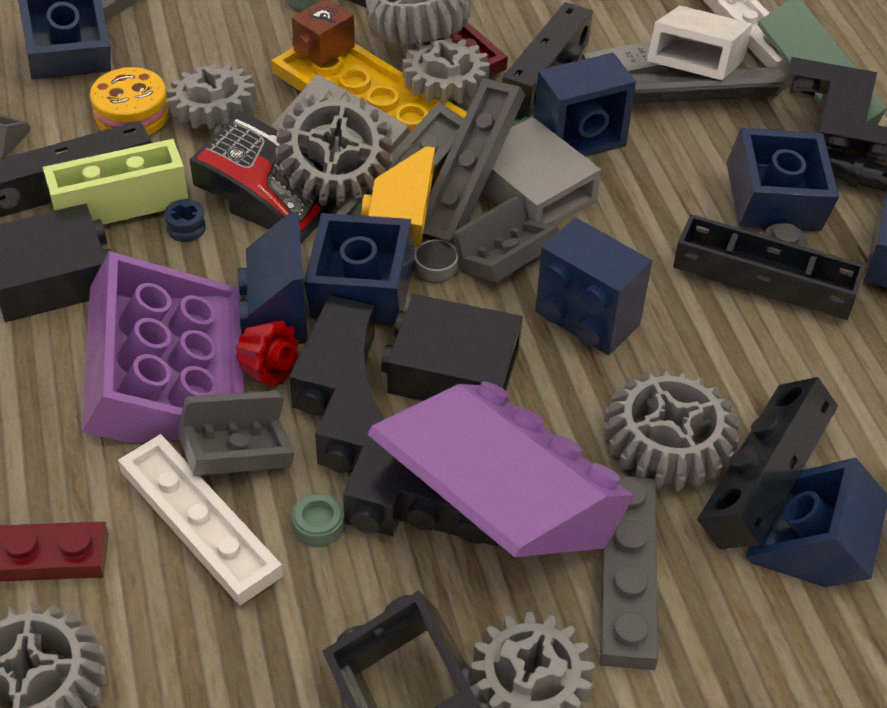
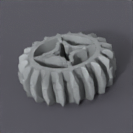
[365,0,471,46]
[276,90,393,207]
[603,368,739,493]
[0,602,107,708]

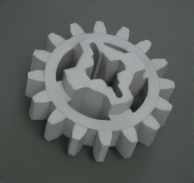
[403,37,490,104]
[167,64,257,129]
[471,612,595,708]

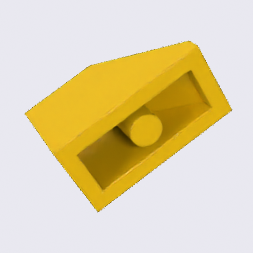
[361,146,435,246]

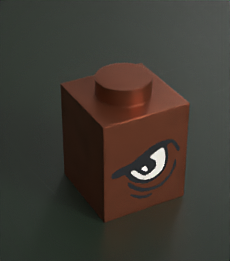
[292,0,355,68]

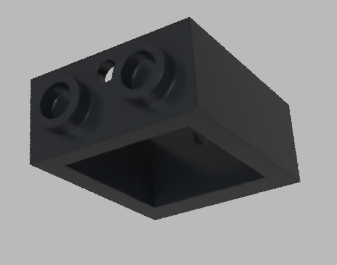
[322,590,490,708]

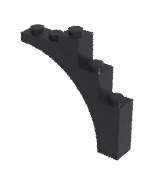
[289,295,499,547]

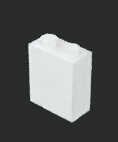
[647,5,753,80]

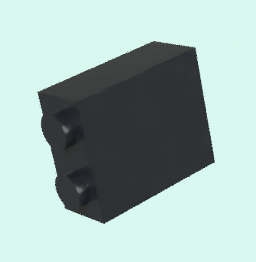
[0,203,112,323]
[381,294,523,401]

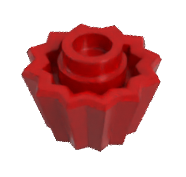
[235,320,299,388]

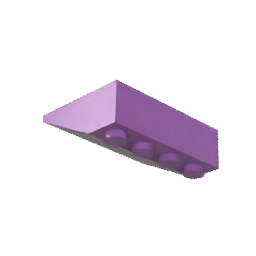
[82,251,244,443]
[367,381,634,557]

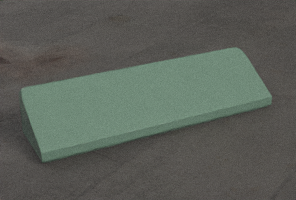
[757,0,887,125]

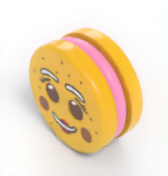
[90,67,170,136]

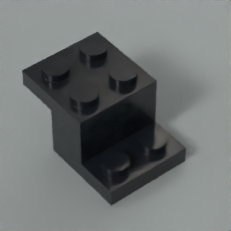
[782,57,887,162]

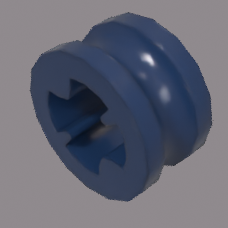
[165,199,206,242]

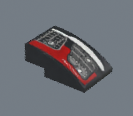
[189,111,337,244]

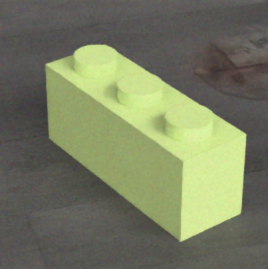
[43,139,189,225]

